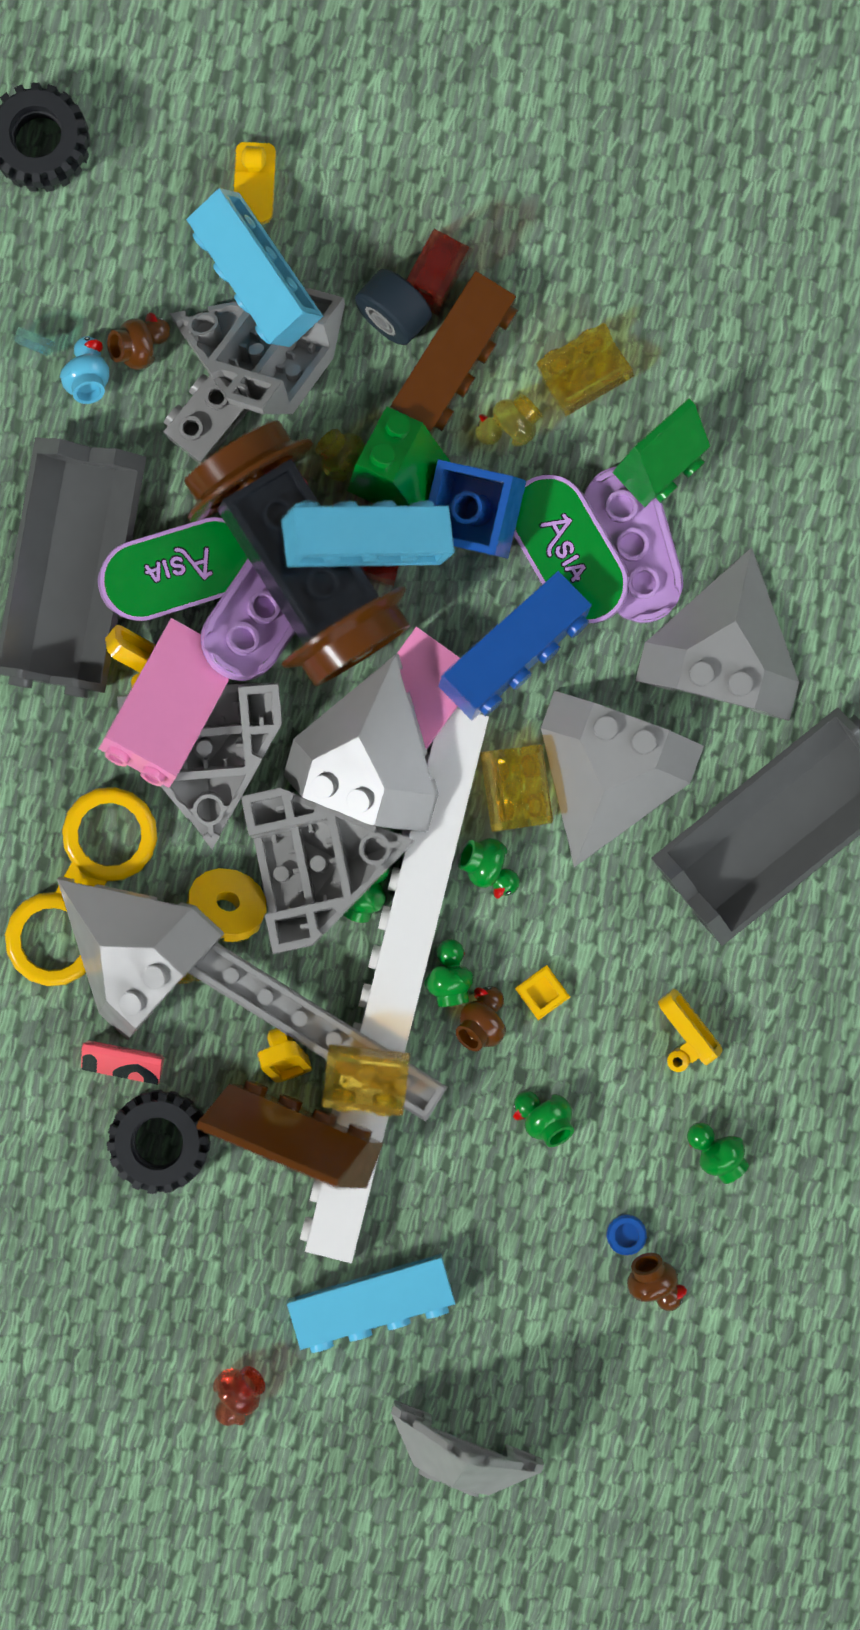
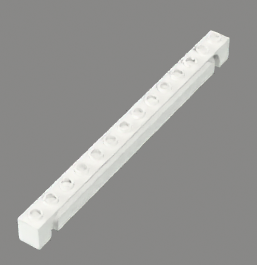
[300,709,489,1263]

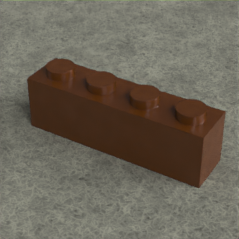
[390,271,518,435]

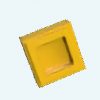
[515,965,570,1021]

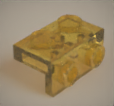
[536,323,634,416]
[480,744,553,832]
[322,1044,410,1117]

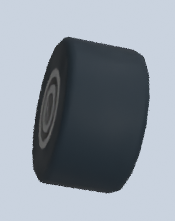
[355,269,432,345]

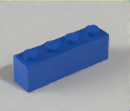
[438,571,592,721]

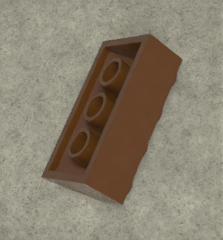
[196,1080,383,1188]

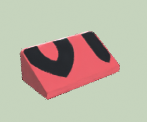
[81,1040,165,1085]

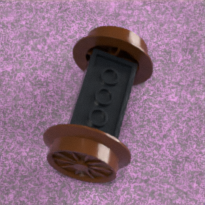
[184,420,410,687]

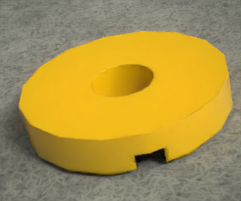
[186,868,267,942]

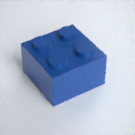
[428,459,526,559]

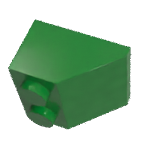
[612,398,710,507]
[347,406,450,506]

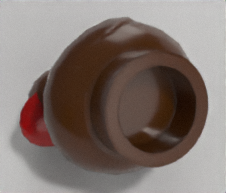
[107,312,170,370]
[456,986,506,1052]
[627,1253,687,1311]

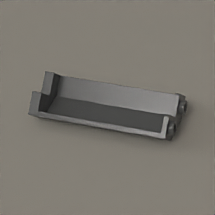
[0,437,147,698]
[651,707,860,946]

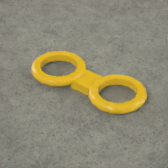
[5,787,158,986]

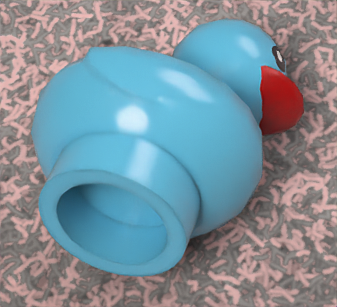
[60,336,110,404]

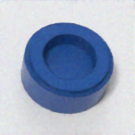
[606,1214,647,1255]

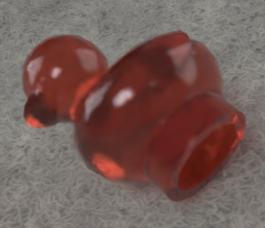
[213,1366,266,1426]

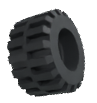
[0,83,91,192]
[107,1090,211,1194]

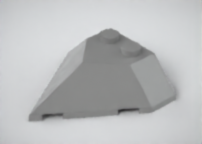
[170,288,345,414]
[635,547,799,721]
[283,653,439,832]
[117,682,282,849]
[541,691,704,867]
[241,788,415,954]
[57,876,225,1040]
[391,1400,544,1497]

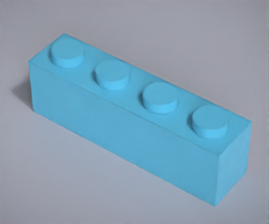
[186,188,323,347]
[282,501,454,567]
[287,1254,455,1353]

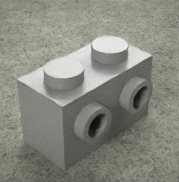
[163,374,249,464]

